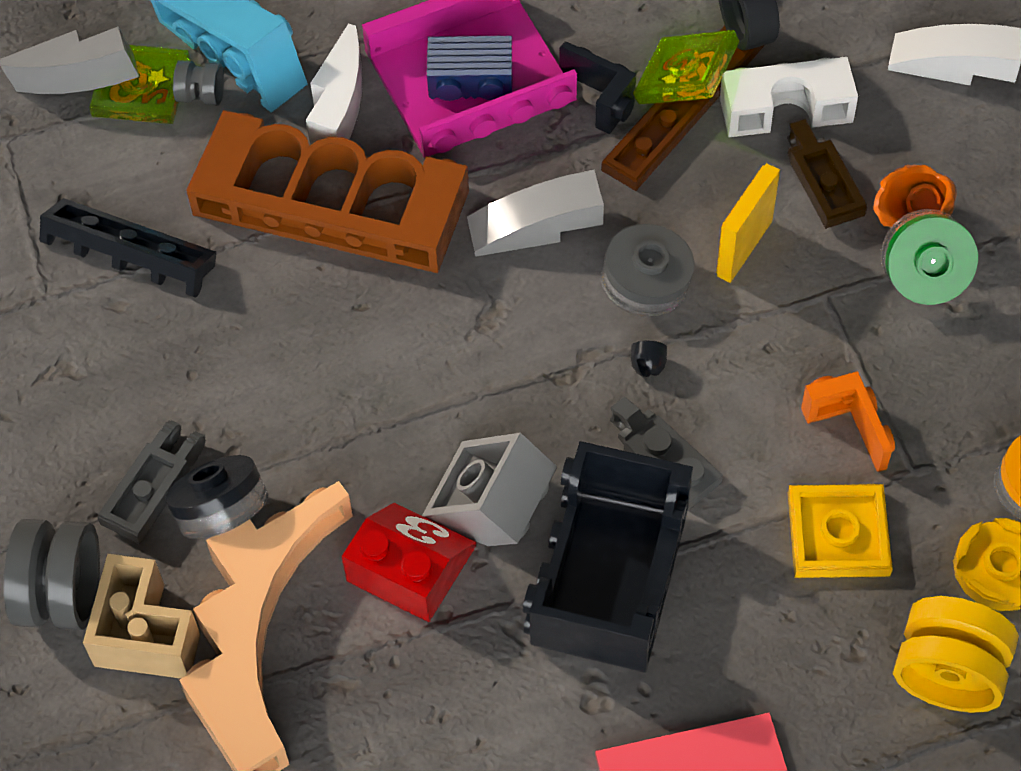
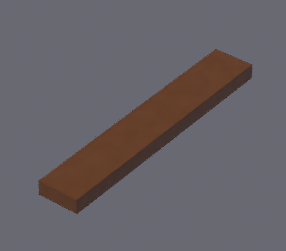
[601,25,765,191]

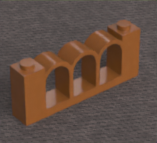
[186,110,469,273]

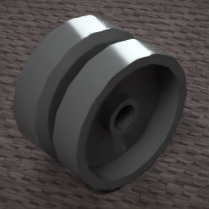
[4,519,100,630]

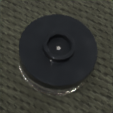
[166,455,269,539]

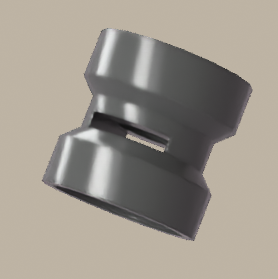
[173,60,224,106]

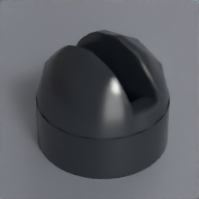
[631,340,667,377]

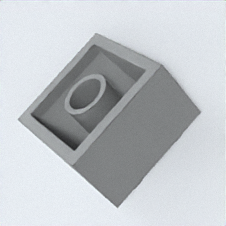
[422,433,557,546]

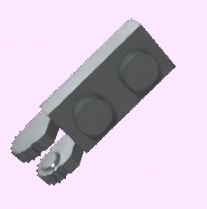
[97,420,206,544]

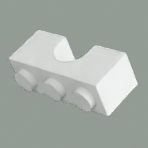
[720,57,858,138]

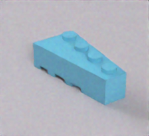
[150,0,308,113]

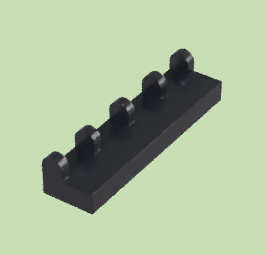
[39,198,216,298]

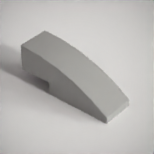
[0,26,140,94]
[467,169,604,257]

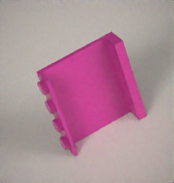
[362,0,577,158]

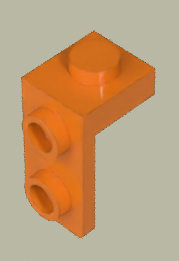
[801,371,895,472]

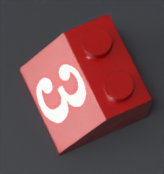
[341,503,476,622]

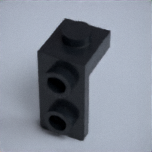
[559,41,636,134]

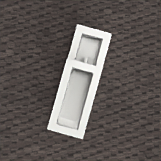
[306,23,362,145]
[888,24,1021,85]

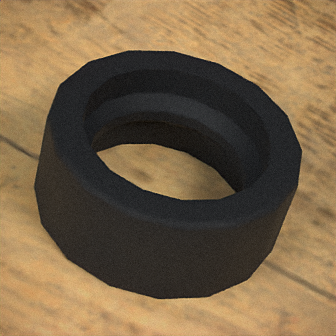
[719,0,780,51]

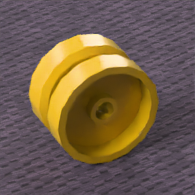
[893,596,1019,713]

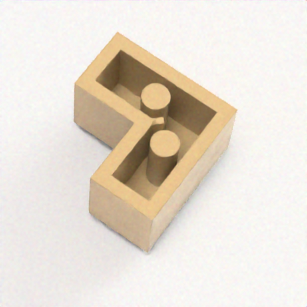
[83,554,200,679]

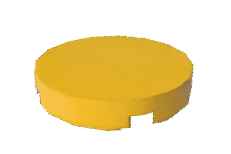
[953,518,1021,611]

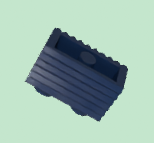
[427,35,512,101]

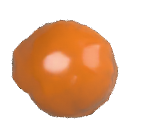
[873,165,957,232]

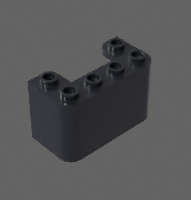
[523,441,693,673]

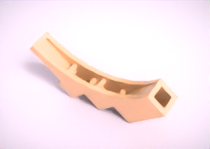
[179,481,353,771]

